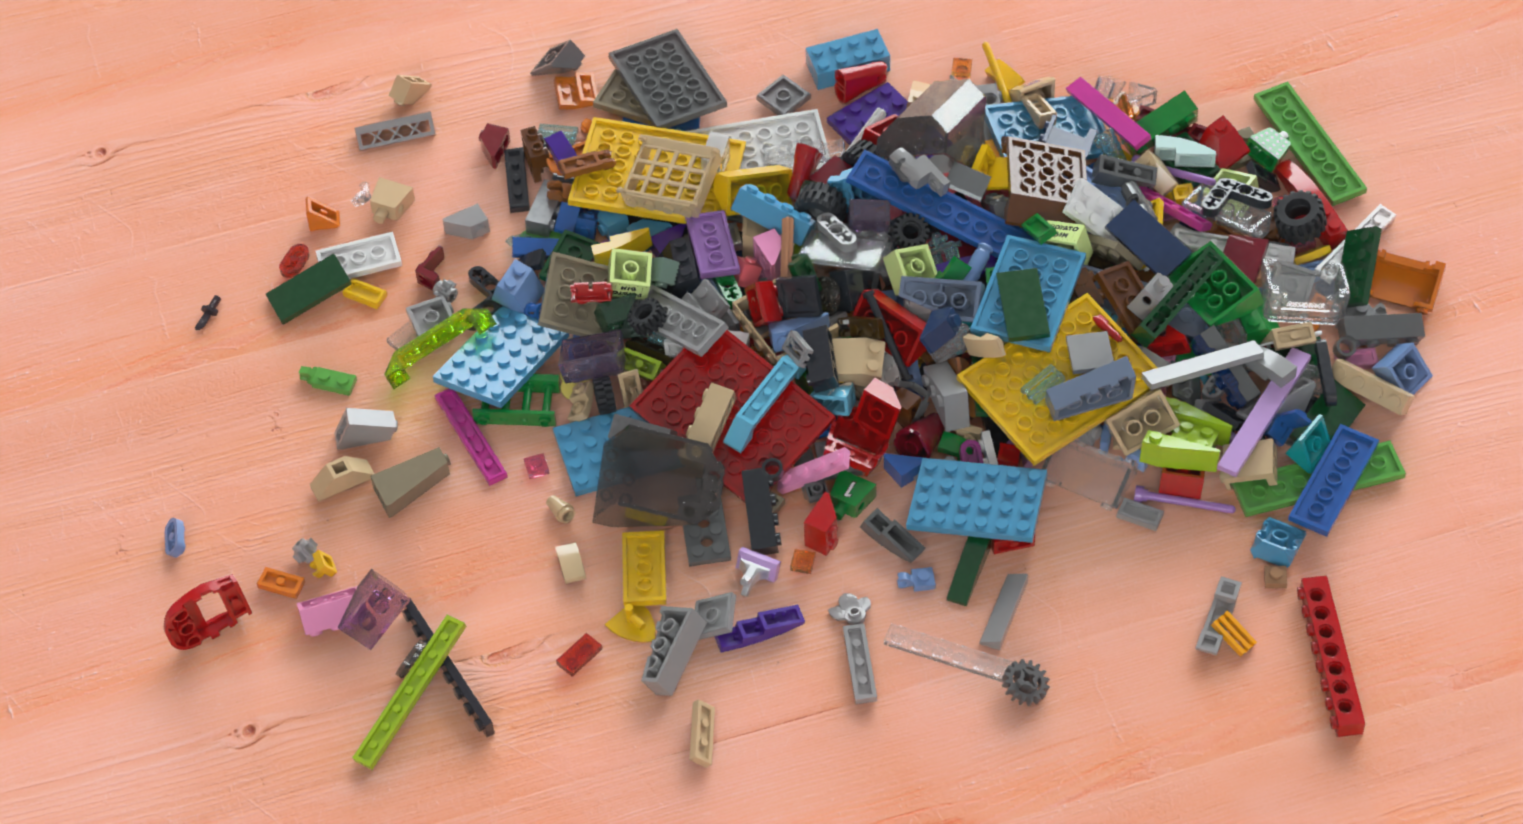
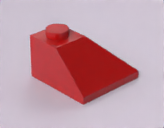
[1198,115,1251,169]

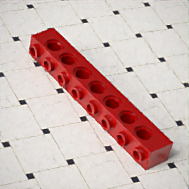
[1297,575,1366,737]

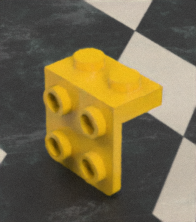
[972,144,1008,190]

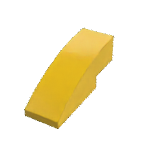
[591,227,652,266]

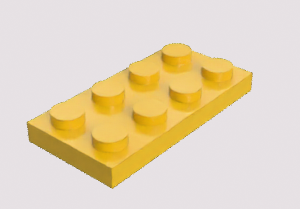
[622,530,667,607]

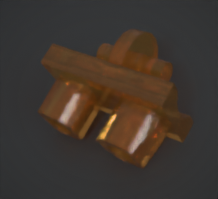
[1109,92,1140,121]

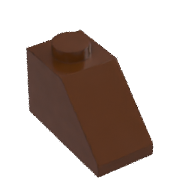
[895,387,924,428]

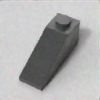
[1091,154,1157,187]

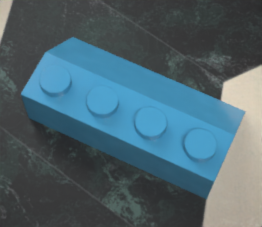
[731,184,816,246]

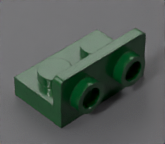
[787,253,822,291]

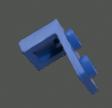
[575,208,599,241]
[1264,409,1312,447]

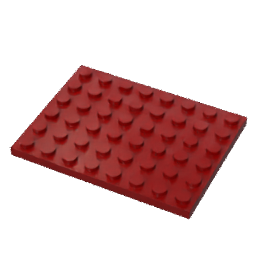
[629,330,836,503]

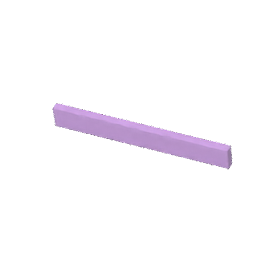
[1217,348,1311,477]

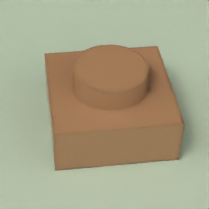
[1264,566,1287,589]

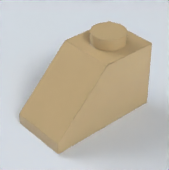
[388,75,432,106]
[1135,150,1178,197]

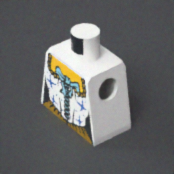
[701,131,730,178]

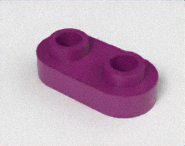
[959,440,984,464]

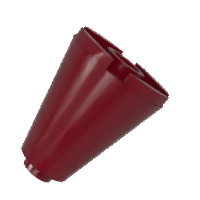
[893,413,945,458]

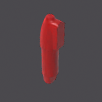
[1093,314,1123,342]

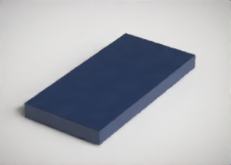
[1105,200,1192,277]

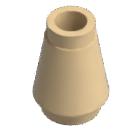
[546,495,575,523]

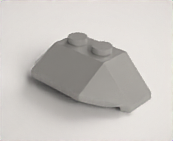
[1236,377,1316,421]

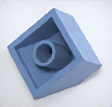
[492,259,545,314]
[1372,343,1433,395]

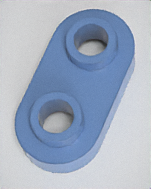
[165,518,186,558]

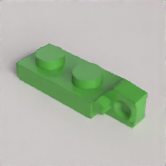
[299,366,357,396]

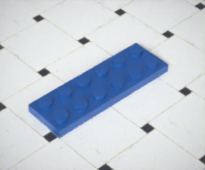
[1288,424,1379,537]

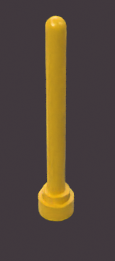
[982,42,1012,103]

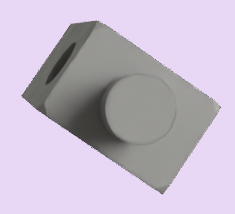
[1127,273,1173,321]

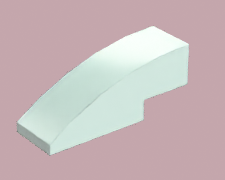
[1154,135,1216,167]

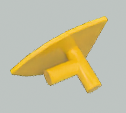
[605,604,656,642]

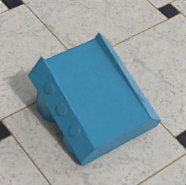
[1250,517,1307,568]

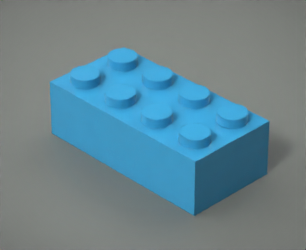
[805,29,890,90]

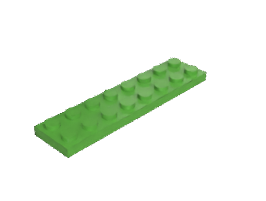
[1253,82,1367,206]
[1231,441,1406,517]

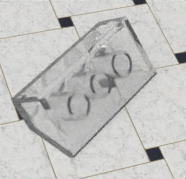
[1182,183,1272,239]

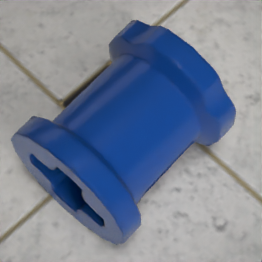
[524,303,542,320]

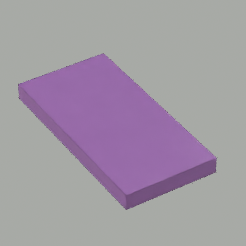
[685,210,740,279]

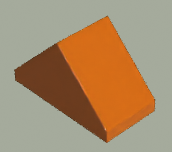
[305,196,340,231]

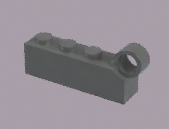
[1333,313,1425,360]

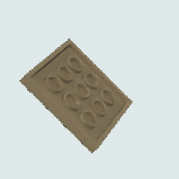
[593,69,654,127]
[538,252,626,344]

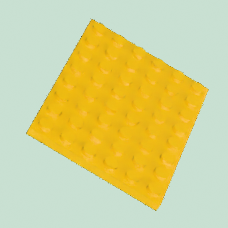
[568,117,746,224]
[956,293,1157,466]

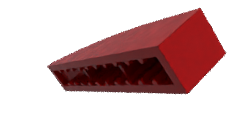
[1274,159,1348,250]

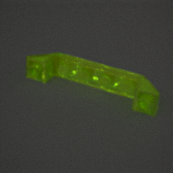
[384,308,496,390]

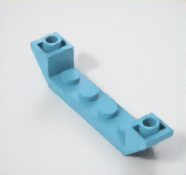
[723,355,806,453]

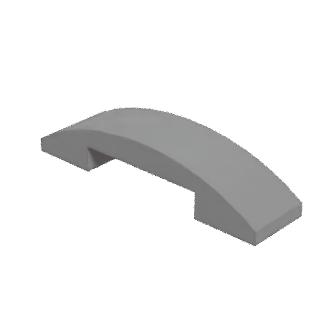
[1196,576,1242,656]

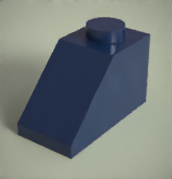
[920,306,962,354]

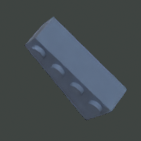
[1045,356,1136,421]

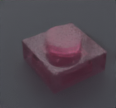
[523,453,550,479]

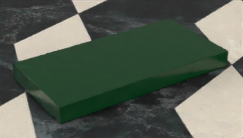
[266,253,352,325]
[996,268,1050,342]
[1289,379,1366,442]

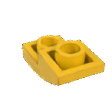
[984,58,1025,93]

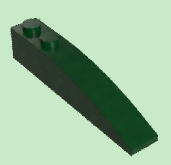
[1131,246,1224,348]
[946,536,992,607]

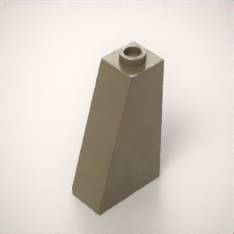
[370,447,451,518]

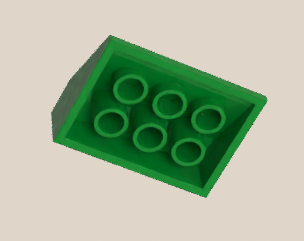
[1168,241,1264,327]

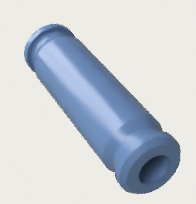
[963,242,993,281]

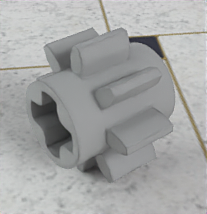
[433,279,458,303]
[292,538,318,564]

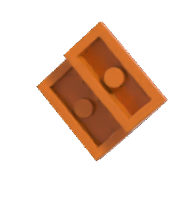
[553,72,598,110]

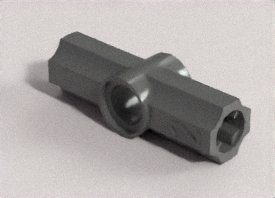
[1120,180,1158,220]

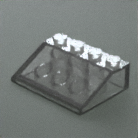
[799,226,894,271]

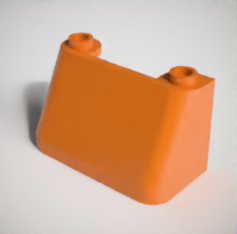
[1369,249,1446,315]

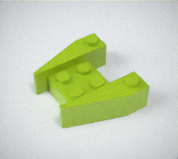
[1139,397,1232,472]

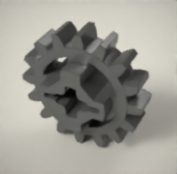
[1002,659,1050,706]

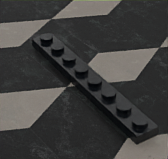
[402,598,495,737]

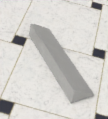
[980,574,1028,650]

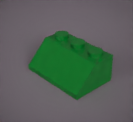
[1232,294,1280,345]

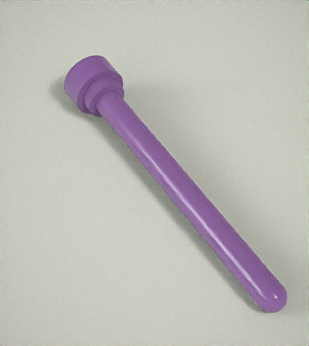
[1131,154,1216,186]
[1134,485,1236,514]

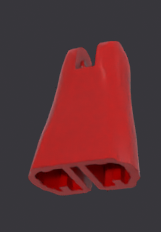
[835,61,887,104]
[787,143,823,202]

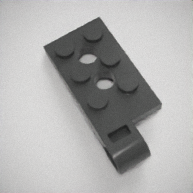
[678,476,731,567]

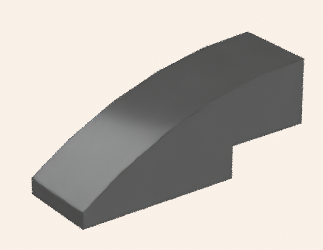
[860,508,926,563]

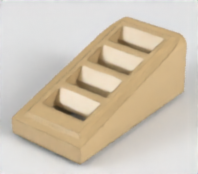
[1021,92,1057,129]

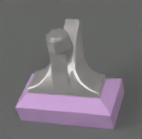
[736,547,781,597]

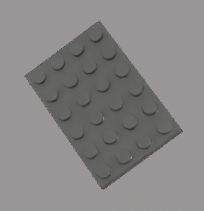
[608,29,727,129]

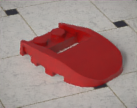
[823,406,890,477]
[164,574,253,650]

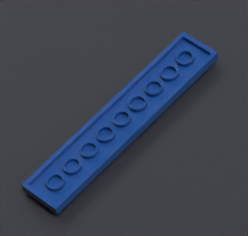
[846,150,1036,258]

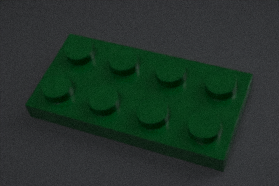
[1333,226,1382,309]

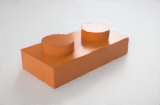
[257,567,305,599]

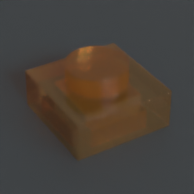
[951,58,972,78]
[790,549,816,574]

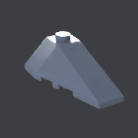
[899,276,986,322]

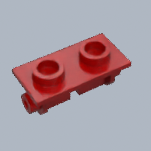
[570,281,613,304]

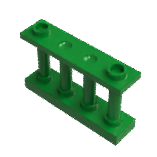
[472,374,561,427]

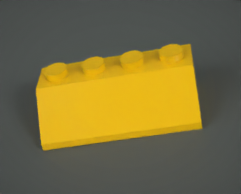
[714,165,792,216]

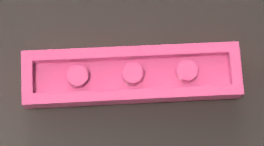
[777,447,850,495]

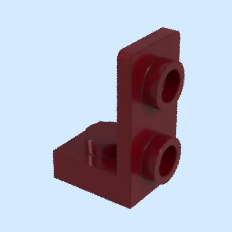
[415,245,445,291]

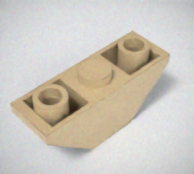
[310,456,374,502]

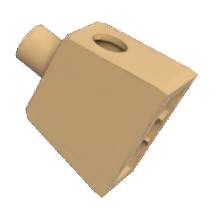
[370,177,415,224]

